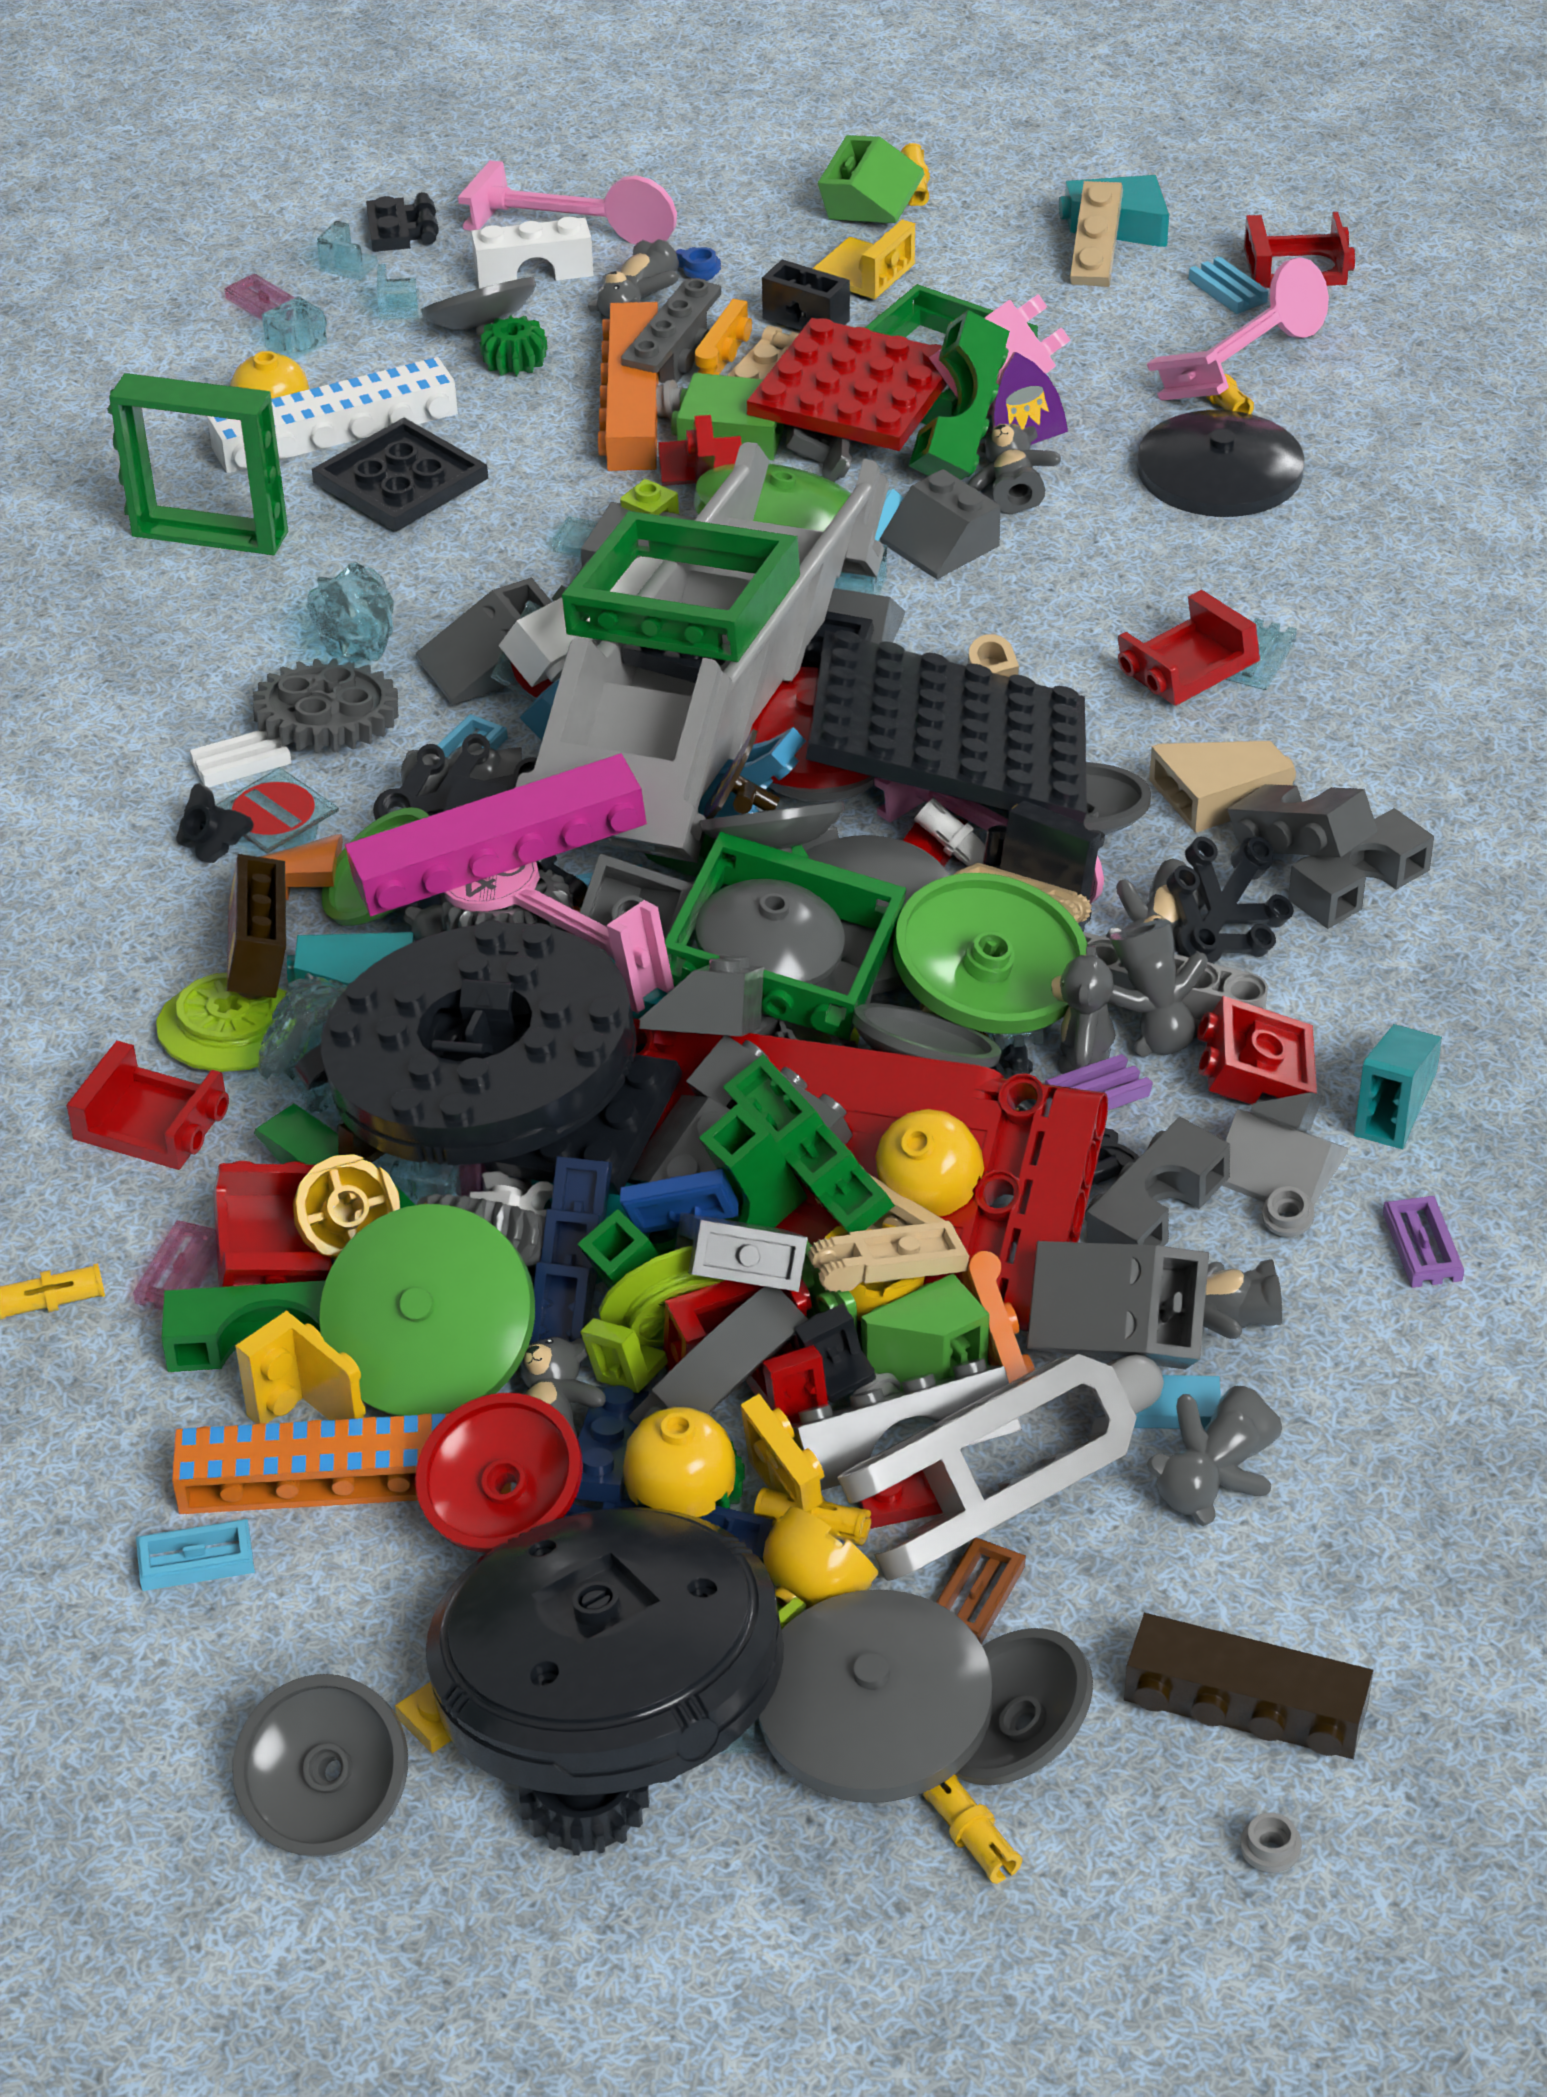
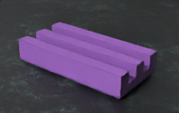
[1045,1054,1153,1111]
[1383,1196,1464,1288]

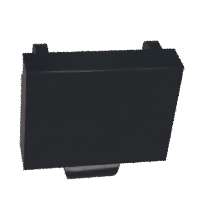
[983,801,1105,932]

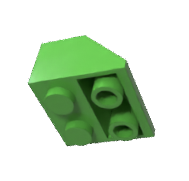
[817,135,925,223]
[861,1274,990,1391]

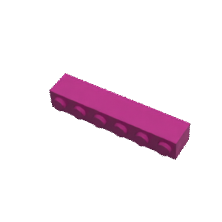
[345,753,647,917]

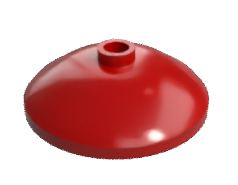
[415,1393,583,1553]

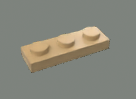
[1070,181,1123,287]

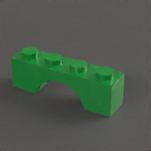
[909,310,1010,480]
[161,1280,326,1372]

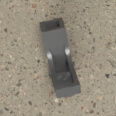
[628,1286,809,1425]

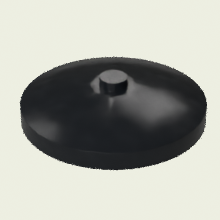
[1137,410,1305,517]

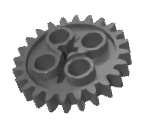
[253,658,399,753]

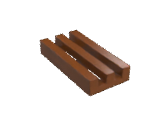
[936,1537,1026,1645]

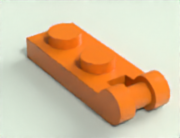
[959,1251,1035,1383]

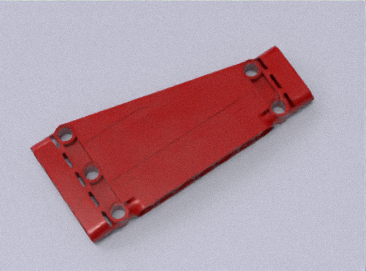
[634,1019,1108,1332]

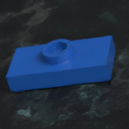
[620,1169,738,1234]

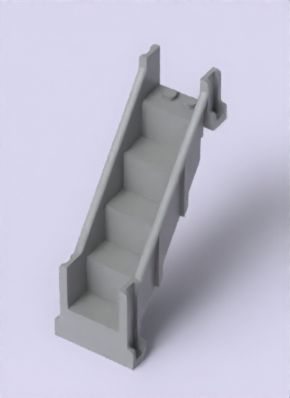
[515,442,889,863]

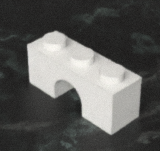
[471,217,594,289]

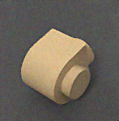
[968,634,1019,677]

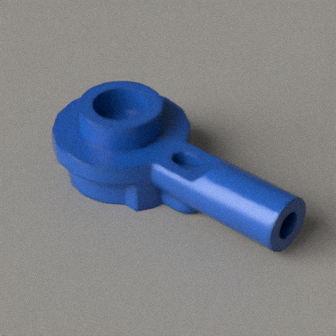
[675,247,721,281]

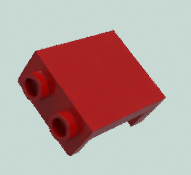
[1118,589,1260,706]
[66,1040,229,1170]
[213,1161,332,1287]
[663,1279,812,1373]

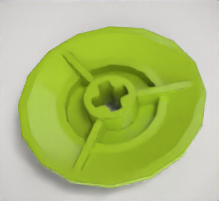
[156,972,303,1072]
[598,1246,725,1347]

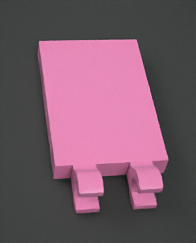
[929,294,1071,418]

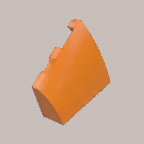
[259,834,343,900]

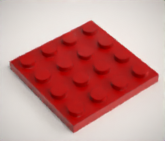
[747,318,947,451]

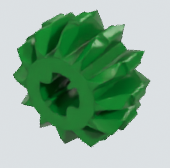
[479,315,548,376]

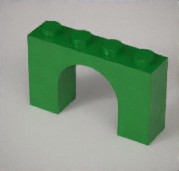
[577,1103,808,1290]

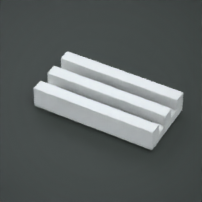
[190,730,292,787]

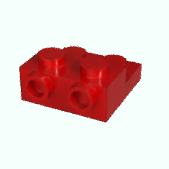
[1197,996,1317,1105]

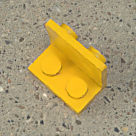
[812,219,915,300]
[235,1310,366,1424]

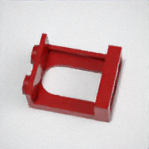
[1244,212,1355,288]

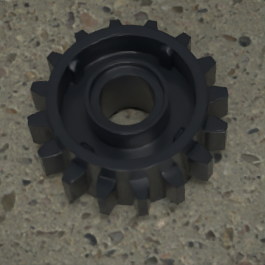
[518,1786,650,1856]

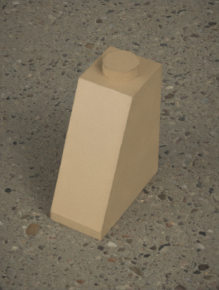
[1149,741,1296,833]

